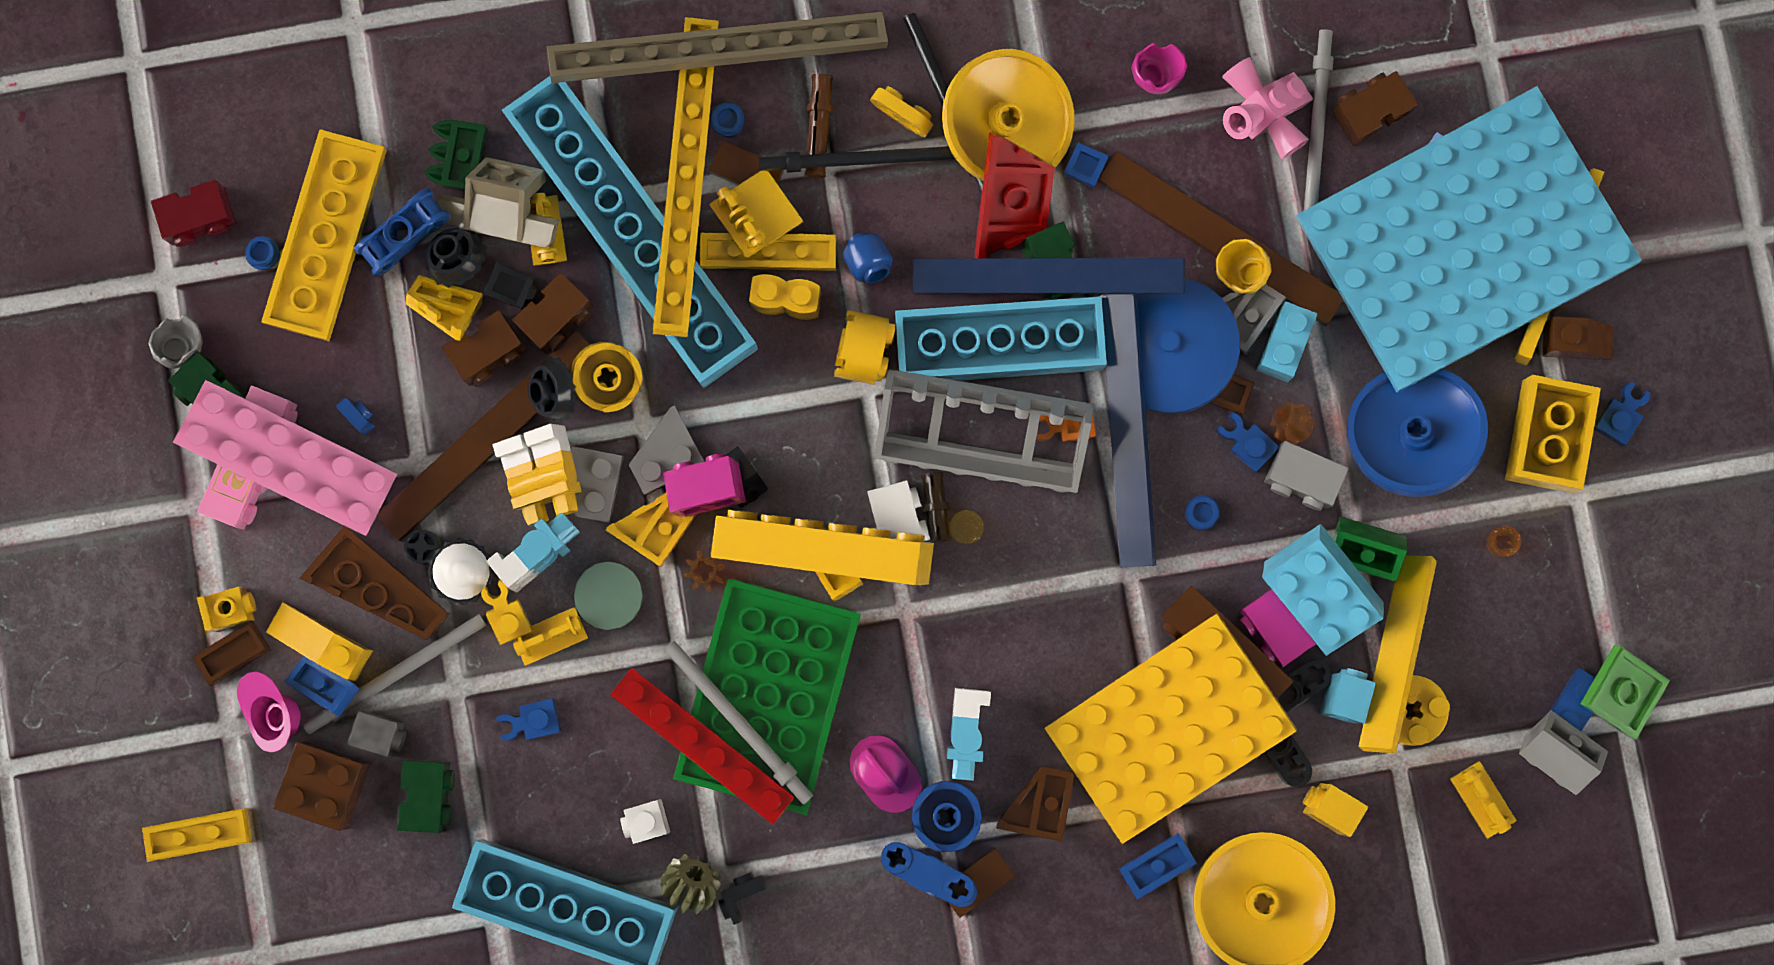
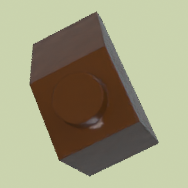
[1542,316,1613,360]

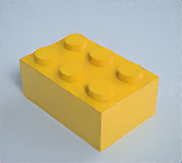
[1505,375,1601,493]

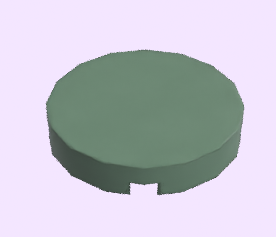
[574,561,644,630]

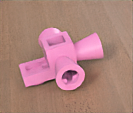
[1222,57,1313,160]

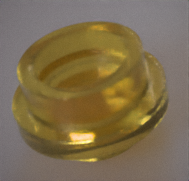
[949,510,984,544]

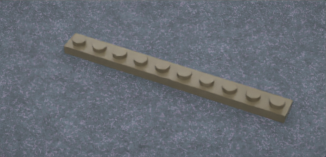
[546,12,888,83]

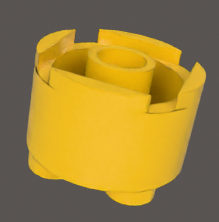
[834,310,895,385]
[571,342,642,412]
[1398,675,1450,746]

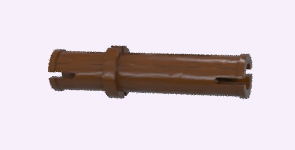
[804,73,834,178]

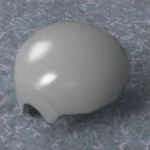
[148,315,203,368]

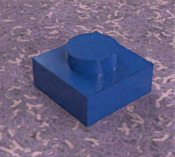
[1063,142,1108,189]
[336,397,376,435]

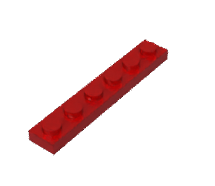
[610,668,795,825]

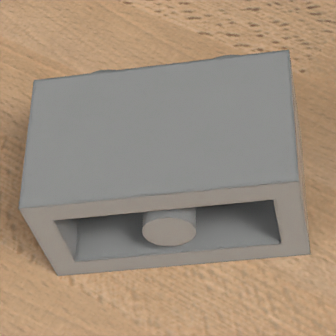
[1264,441,1349,511]
[1519,710,1608,795]

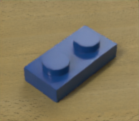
[284,656,359,717]
[1550,668,1595,732]
[1118,833,1197,900]

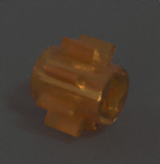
[1270,401,1315,445]
[683,550,726,593]

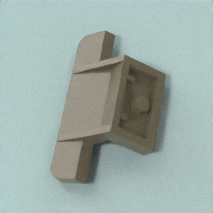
[438,157,559,247]

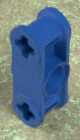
[354,188,451,277]
[881,842,978,907]

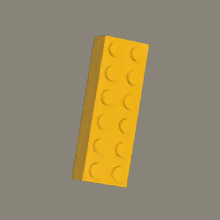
[711,510,934,585]

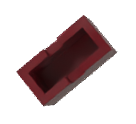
[150,179,236,247]

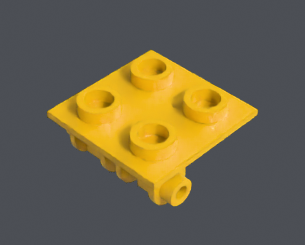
[709,171,803,258]

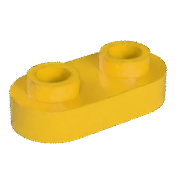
[870,86,934,137]

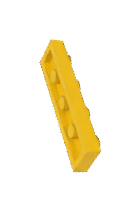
[700,233,837,271]

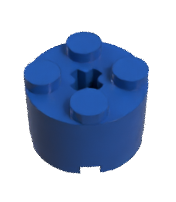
[912,781,982,852]

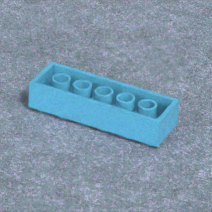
[895,296,1107,381]
[452,839,678,965]

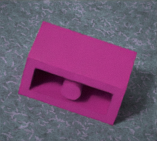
[663,454,746,518]
[1239,589,1316,667]

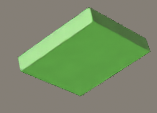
[1580,645,1670,740]

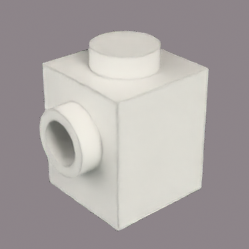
[620,799,671,844]

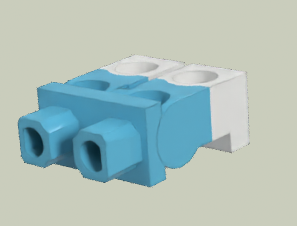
[486,512,580,593]
[947,688,991,781]

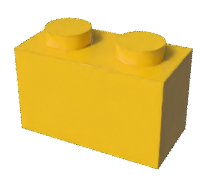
[1303,783,1368,837]

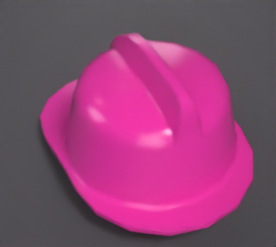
[237,671,301,752]
[850,735,922,813]

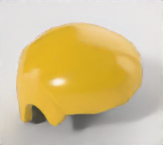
[1216,239,1272,294]

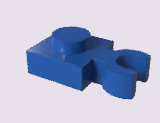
[1594,382,1651,446]
[1216,412,1279,473]
[496,698,562,740]

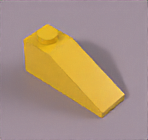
[266,602,373,681]

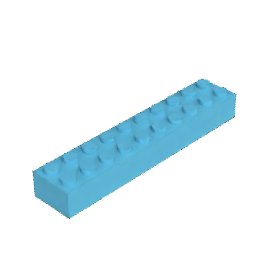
[502,76,758,389]

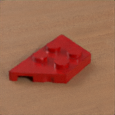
[974,132,1055,259]

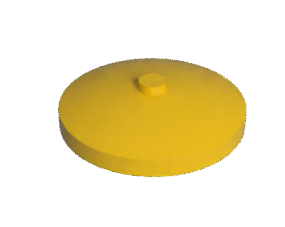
[942,49,1075,181]
[1193,832,1335,965]

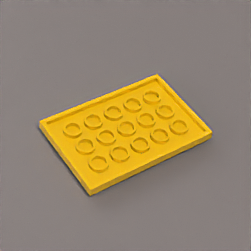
[1045,613,1297,844]

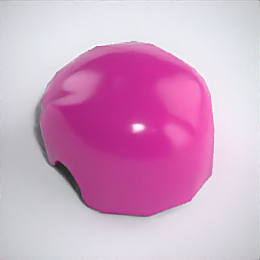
[1131,43,1187,95]

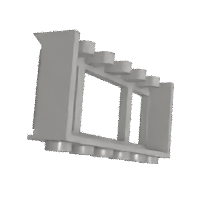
[874,369,1093,493]

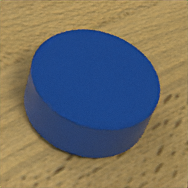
[711,102,745,138]
[1185,495,1220,530]

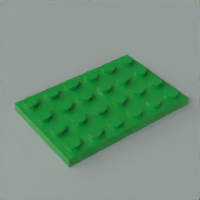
[673,578,861,815]

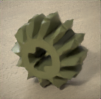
[660,854,721,915]

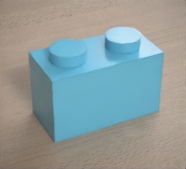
[1256,301,1318,383]
[1319,668,1376,724]

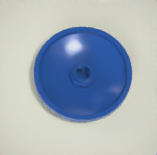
[1137,279,1240,414]
[1347,369,1488,497]

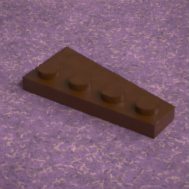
[299,526,450,640]

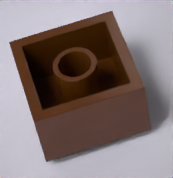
[273,742,371,831]

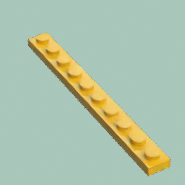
[653,17,719,337]

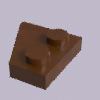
[996,766,1075,841]

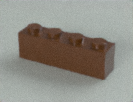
[1161,585,1294,699]

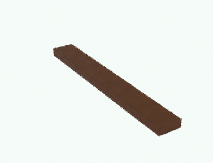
[1098,152,1344,326]
[376,330,590,541]

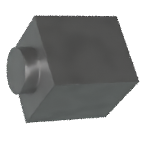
[348,711,406,757]

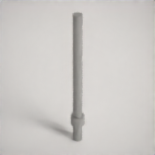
[1302,29,1334,230]
[302,614,487,735]
[665,641,814,805]

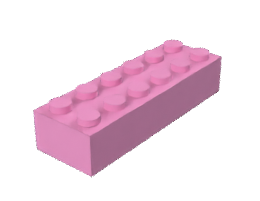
[173,380,397,536]

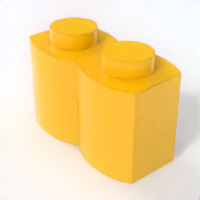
[749,274,822,320]

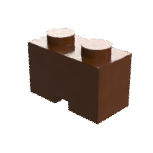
[1333,71,1418,147]
[512,272,594,354]
[442,310,526,386]

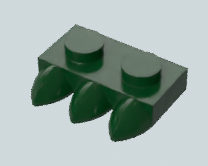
[424,120,488,191]

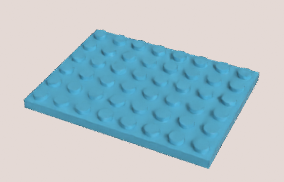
[1296,86,1642,393]

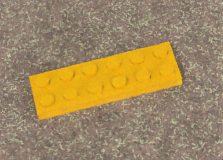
[261,129,387,342]

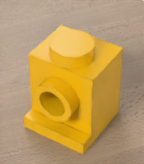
[197,586,256,632]

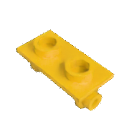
[529,193,567,266]
[513,607,588,666]
[1450,761,1517,839]

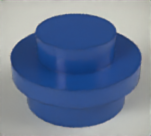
[245,236,280,270]

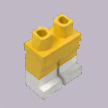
[492,424,582,526]

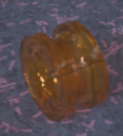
[1486,526,1521,558]

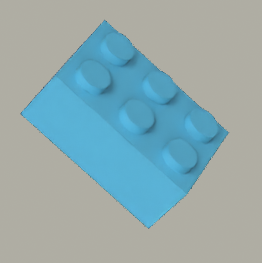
[1262,524,1384,656]

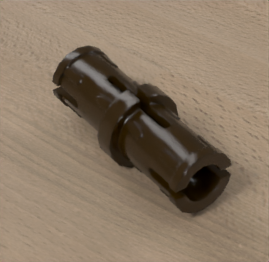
[921,472,951,543]

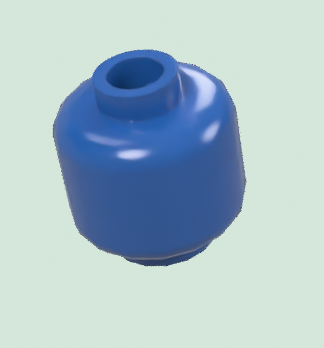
[843,232,893,284]

